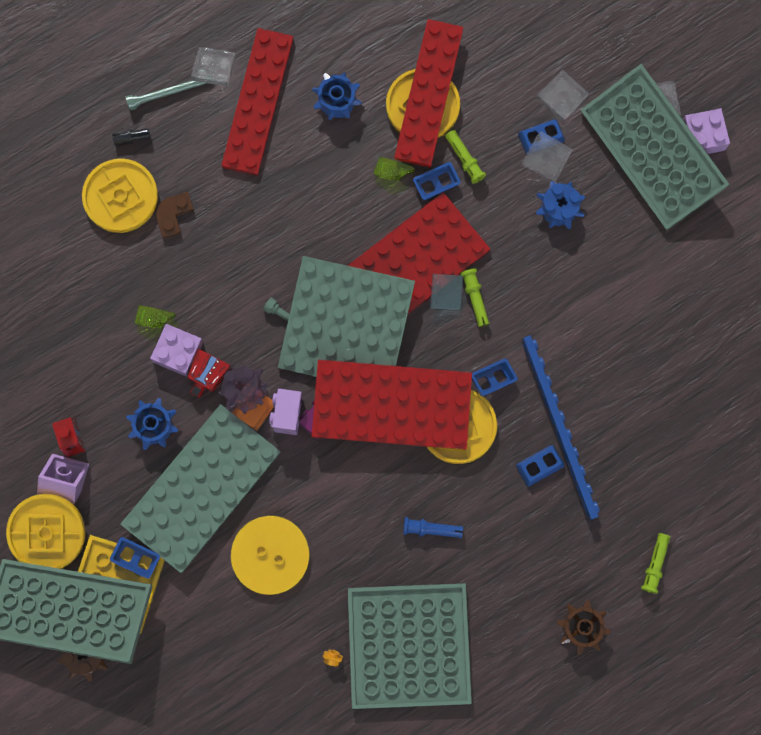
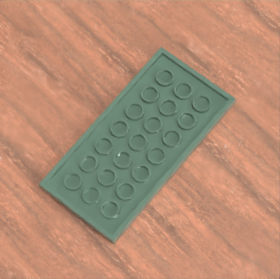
[581,64,730,230]
[120,404,281,574]
[0,559,152,664]

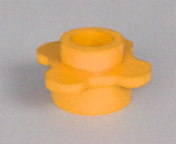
[323,650,343,666]

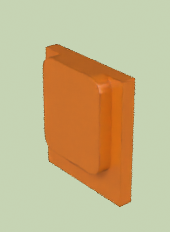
[233,386,274,431]

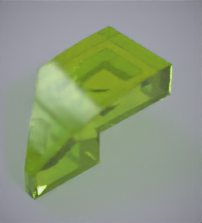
[373,157,415,181]
[134,305,176,329]

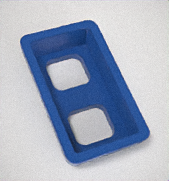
[518,119,565,155]
[413,162,461,200]
[472,359,518,396]
[516,445,565,487]
[110,537,160,579]

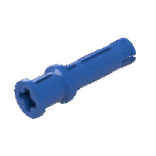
[403,517,463,539]

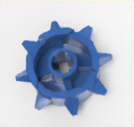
[312,73,362,120]
[536,181,585,229]
[126,398,178,450]

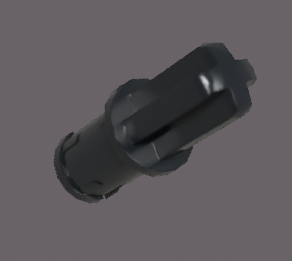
[112,129,151,145]

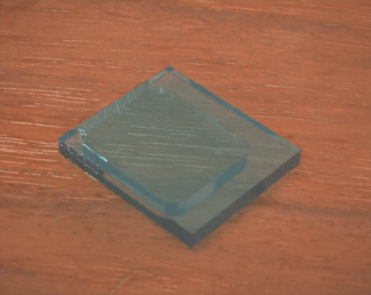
[430,274,463,310]

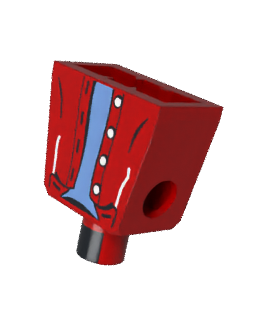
[188,348,232,398]
[52,417,86,457]

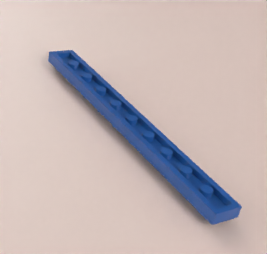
[522,335,600,521]

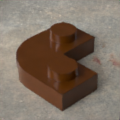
[156,191,194,239]

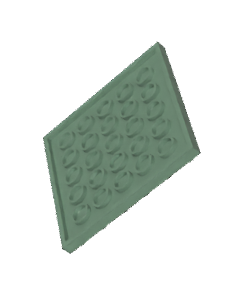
[278,256,415,377]
[348,583,472,709]

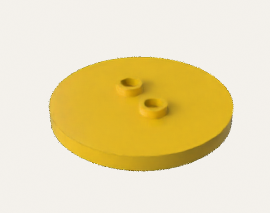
[386,69,460,138]
[82,159,158,233]
[427,389,497,464]
[6,493,85,569]
[231,516,309,595]

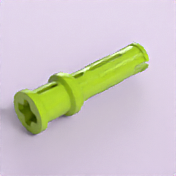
[445,130,486,184]
[460,269,490,327]
[641,533,671,594]

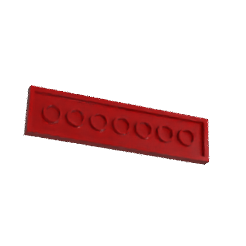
[394,19,464,168]
[221,28,294,176]

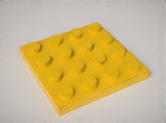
[78,535,165,634]

